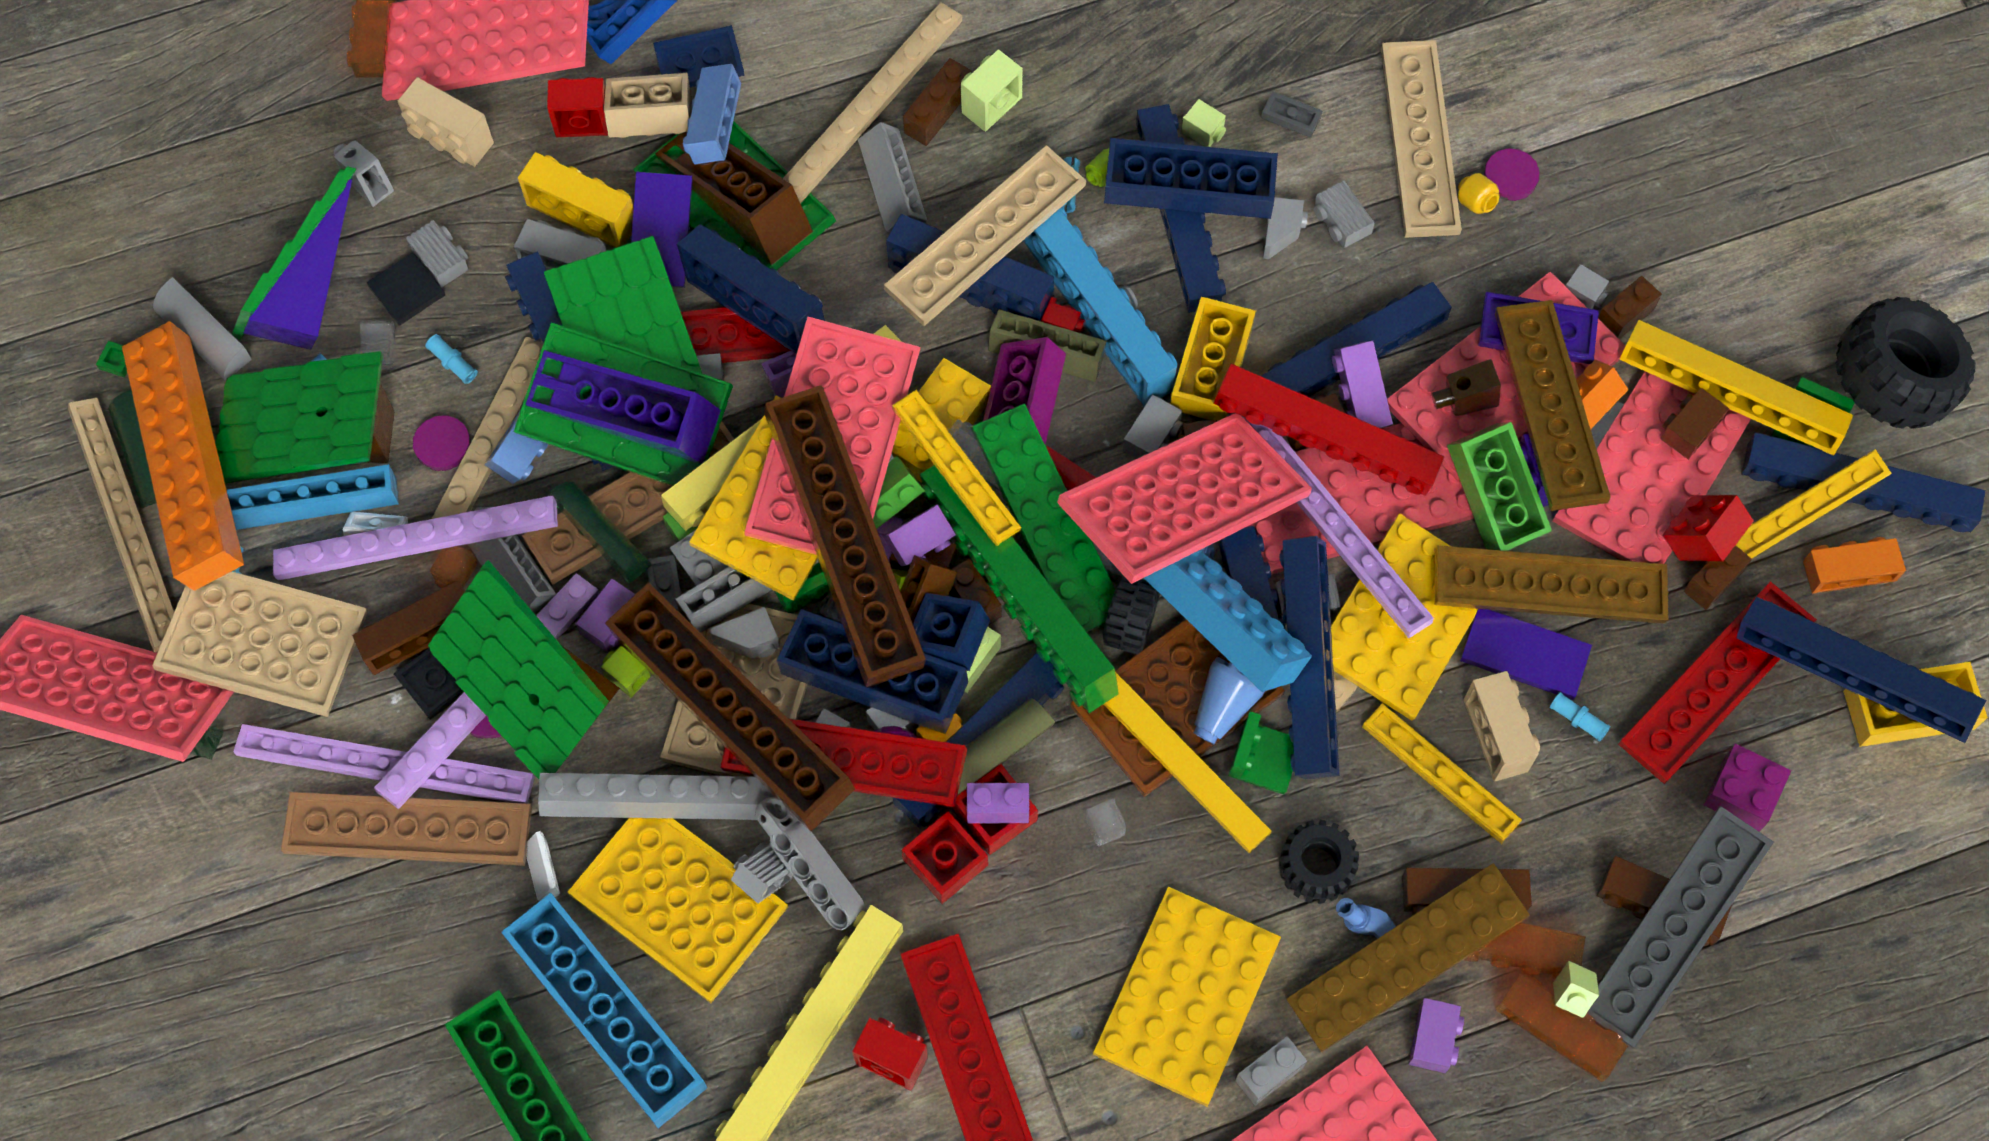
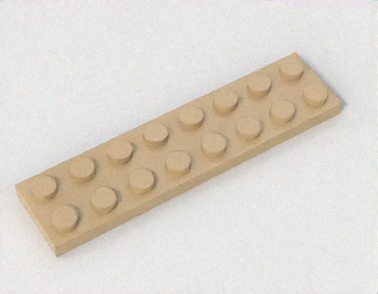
[1381,40,1462,238]
[884,145,1086,326]

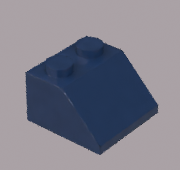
[913,593,990,671]

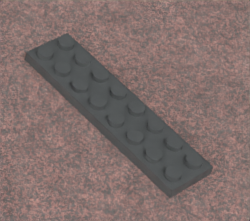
[1586,806,1774,1048]

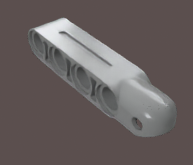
[755,797,865,930]

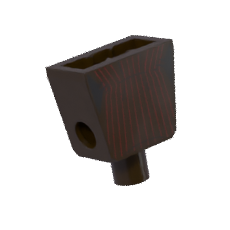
[1431,359,1501,416]

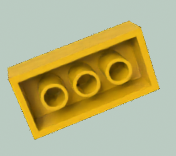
[518,152,634,248]
[1170,297,1256,421]
[891,358,991,483]
[1843,662,1988,747]

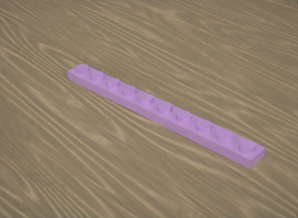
[1243,417,1434,638]
[273,496,558,581]
[374,573,599,809]
[233,724,534,804]

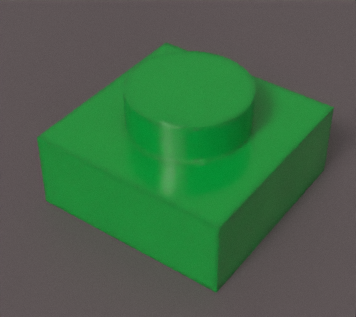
[96,341,127,378]

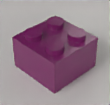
[1703,743,1792,832]

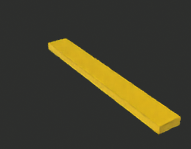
[1103,672,1272,853]

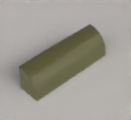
[988,309,1107,382]
[958,698,1055,795]

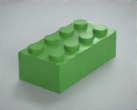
[1447,422,1552,551]

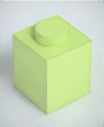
[1182,99,1226,147]
[1553,961,1599,1018]

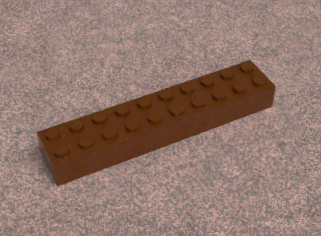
[765,385,926,688]
[605,582,855,832]

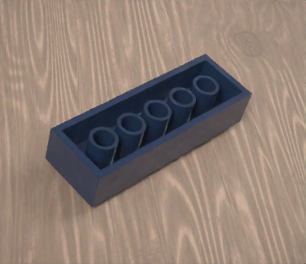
[1104,138,1278,219]
[886,214,1054,321]
[676,224,825,354]
[776,609,968,734]

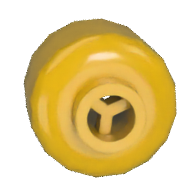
[1458,173,1500,214]

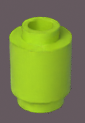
[1085,148,1109,187]

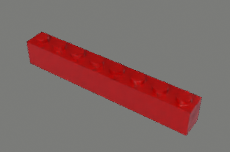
[1213,364,1445,496]

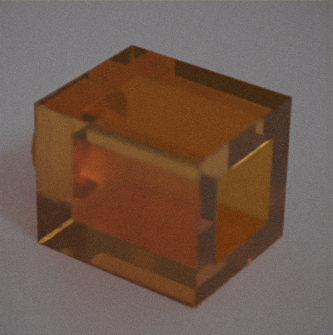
[430,546,478,588]

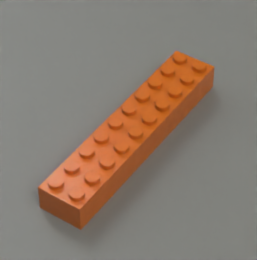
[122,321,244,591]

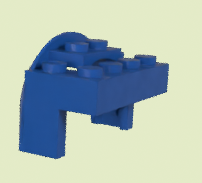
[587,0,677,64]

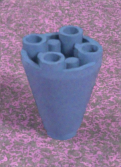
[1193,657,1265,745]

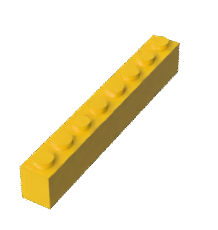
[1619,320,1854,456]

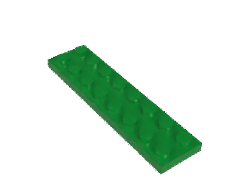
[971,404,1115,632]

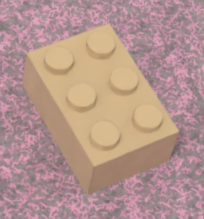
[604,73,692,138]
[398,77,494,167]
[1464,671,1540,782]

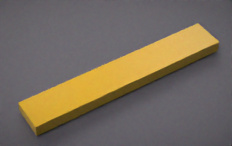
[892,389,1021,546]
[1736,449,1892,558]
[1362,703,1522,844]

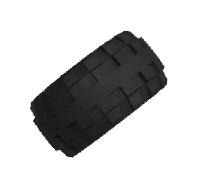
[1835,297,1976,429]

